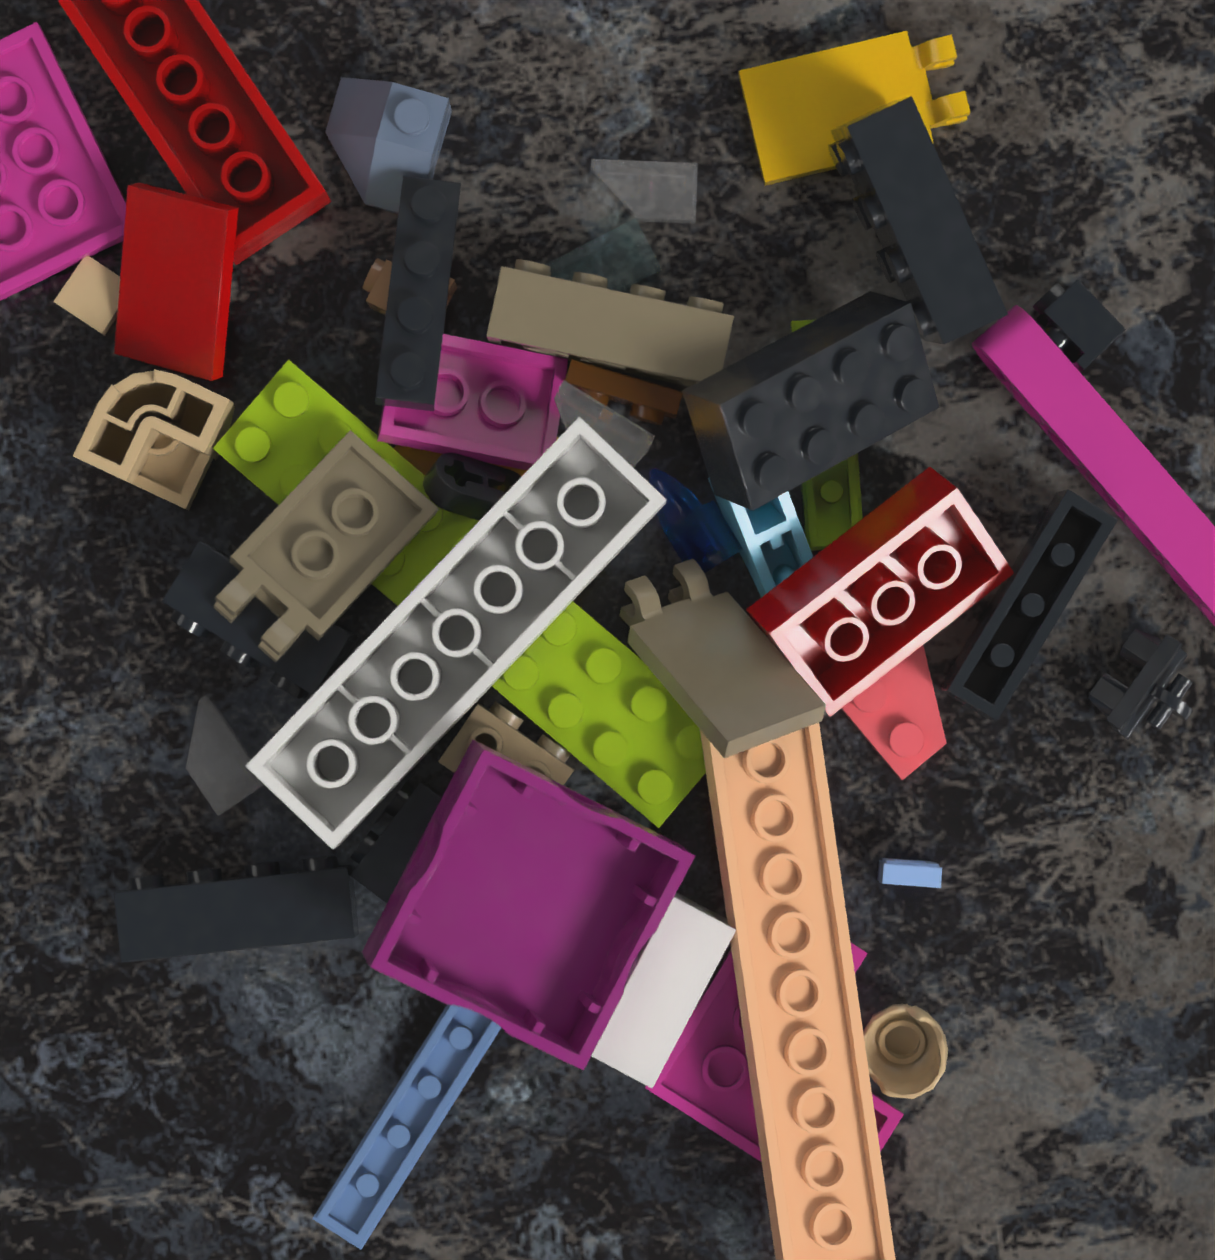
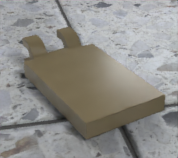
[214,430,439,663]
[620,559,826,759]

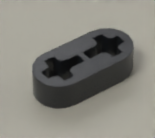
[423,453,522,521]

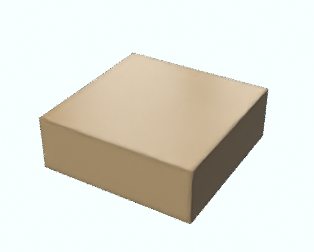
[54,256,120,336]

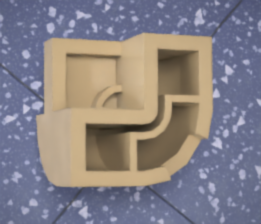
[73,369,235,510]

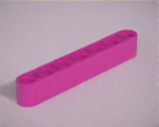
[972,305,1215,627]

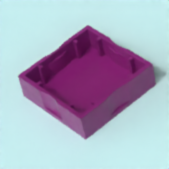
[362,739,695,1071]

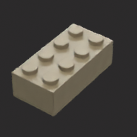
[487,259,734,387]

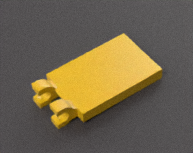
[738,31,970,186]

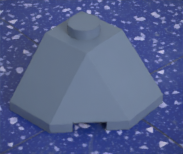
[325,77,452,214]

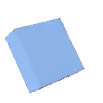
[877,858,942,888]

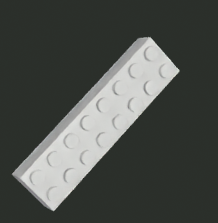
[246,417,666,849]

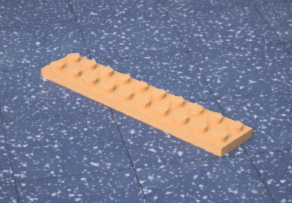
[700,722,896,1260]

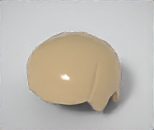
[863,1004,948,1099]

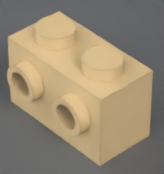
[438,701,575,785]

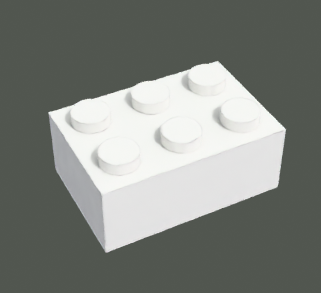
[591,893,736,1088]

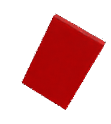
[114,182,239,381]

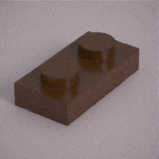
[565,359,683,425]

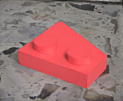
[841,645,947,780]

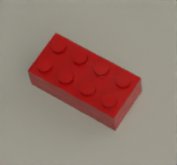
[746,467,1014,717]

